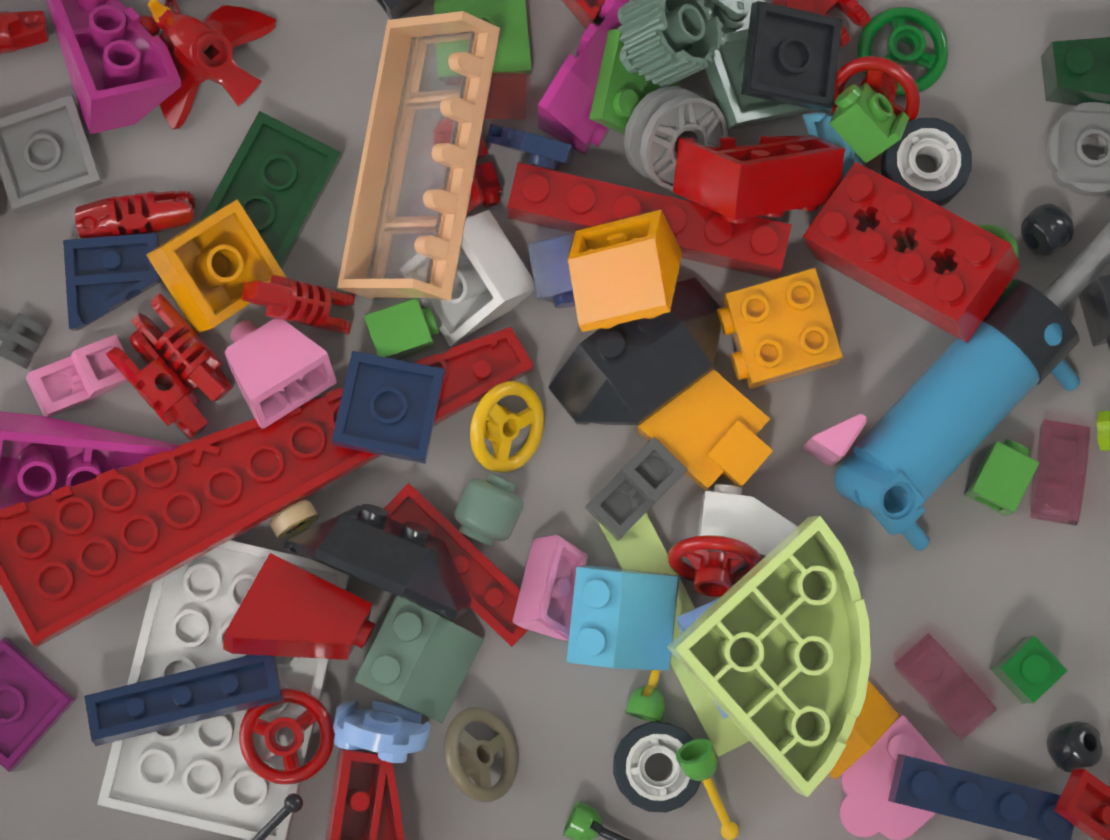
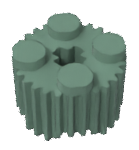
[617,0,725,86]

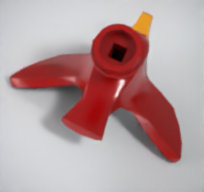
[147,0,276,130]

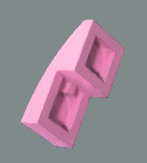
[26,334,128,417]

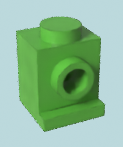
[829,83,909,164]

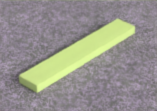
[596,513,750,757]

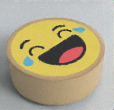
[270,500,319,540]

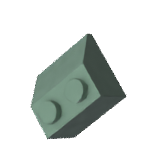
[354,596,484,723]

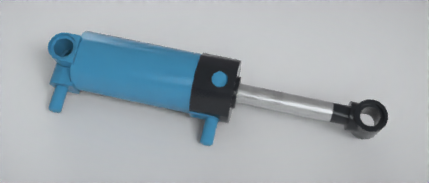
[834,222,1110,551]

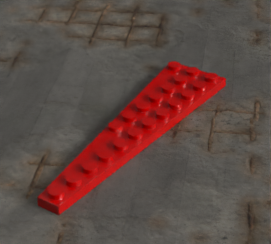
[0,327,534,648]

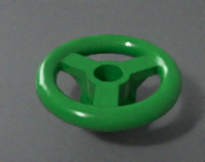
[857,7,948,96]

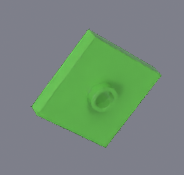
[434,0,532,82]

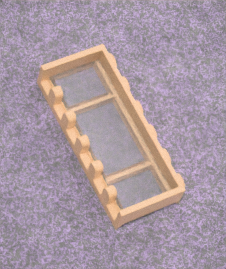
[337,11,500,301]

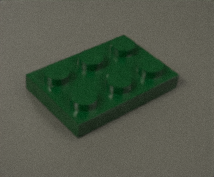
[200,111,342,269]

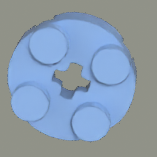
[333,700,431,763]

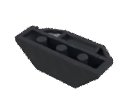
[548,277,721,425]
[283,504,471,620]

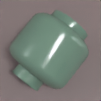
[454,473,524,546]

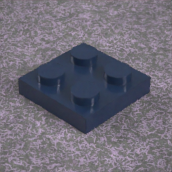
[332,351,445,464]

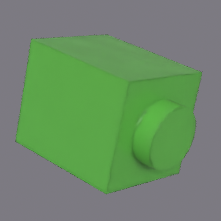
[364,298,439,360]
[964,439,1039,516]

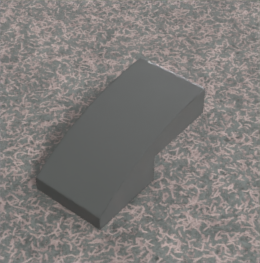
[585,437,688,541]

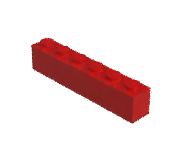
[507,162,792,279]

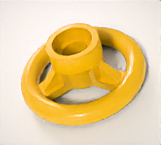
[470,381,545,473]

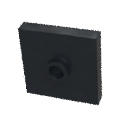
[741,1,843,112]

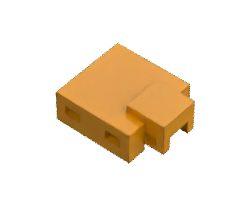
[636,370,773,491]

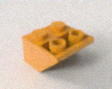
[568,210,682,332]

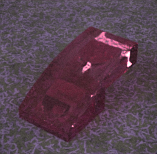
[1030,419,1090,526]
[894,633,997,741]

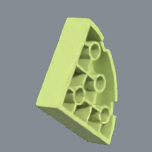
[667,516,871,797]

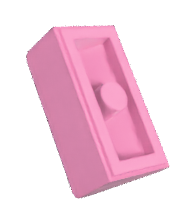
[802,414,867,467]
[513,535,588,641]

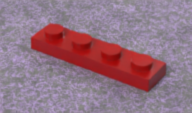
[383,483,528,647]

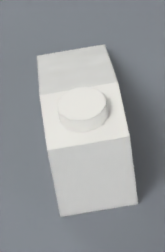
[698,484,798,559]

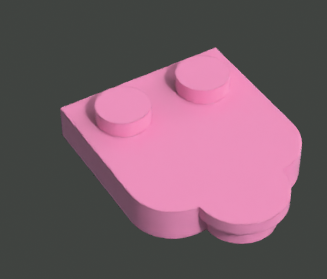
[839,714,948,840]

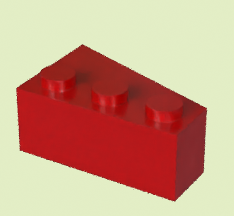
[325,748,405,840]

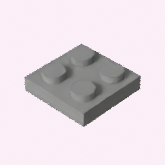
[0,94,104,213]

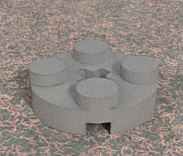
[1045,102,1110,196]

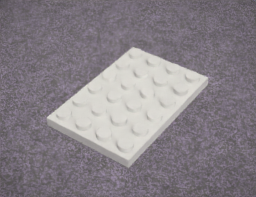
[97,540,350,840]

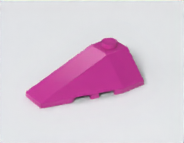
[46,0,181,134]
[538,0,629,155]
[0,411,179,510]

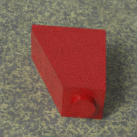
[223,553,375,660]

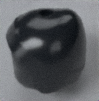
[1021,204,1074,256]
[1046,721,1103,772]

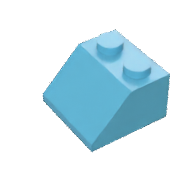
[567,565,680,671]

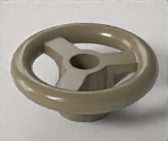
[444,707,518,802]

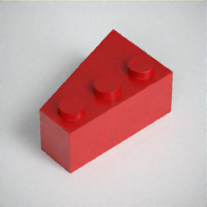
[673,135,845,224]

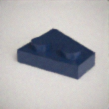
[485,124,575,171]
[63,233,162,331]

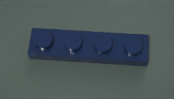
[84,655,283,746]
[888,754,1074,840]

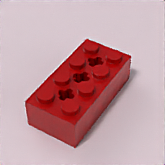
[803,161,1020,343]

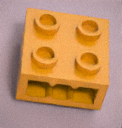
[717,268,843,389]

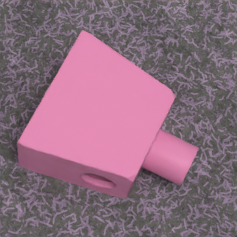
[224,318,337,430]

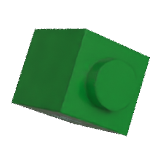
[990,635,1068,704]

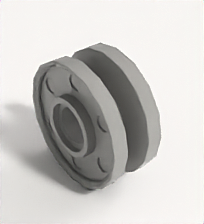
[623,86,728,191]

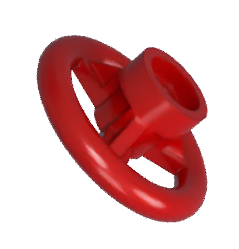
[831,56,920,122]
[668,535,762,597]
[239,688,335,785]

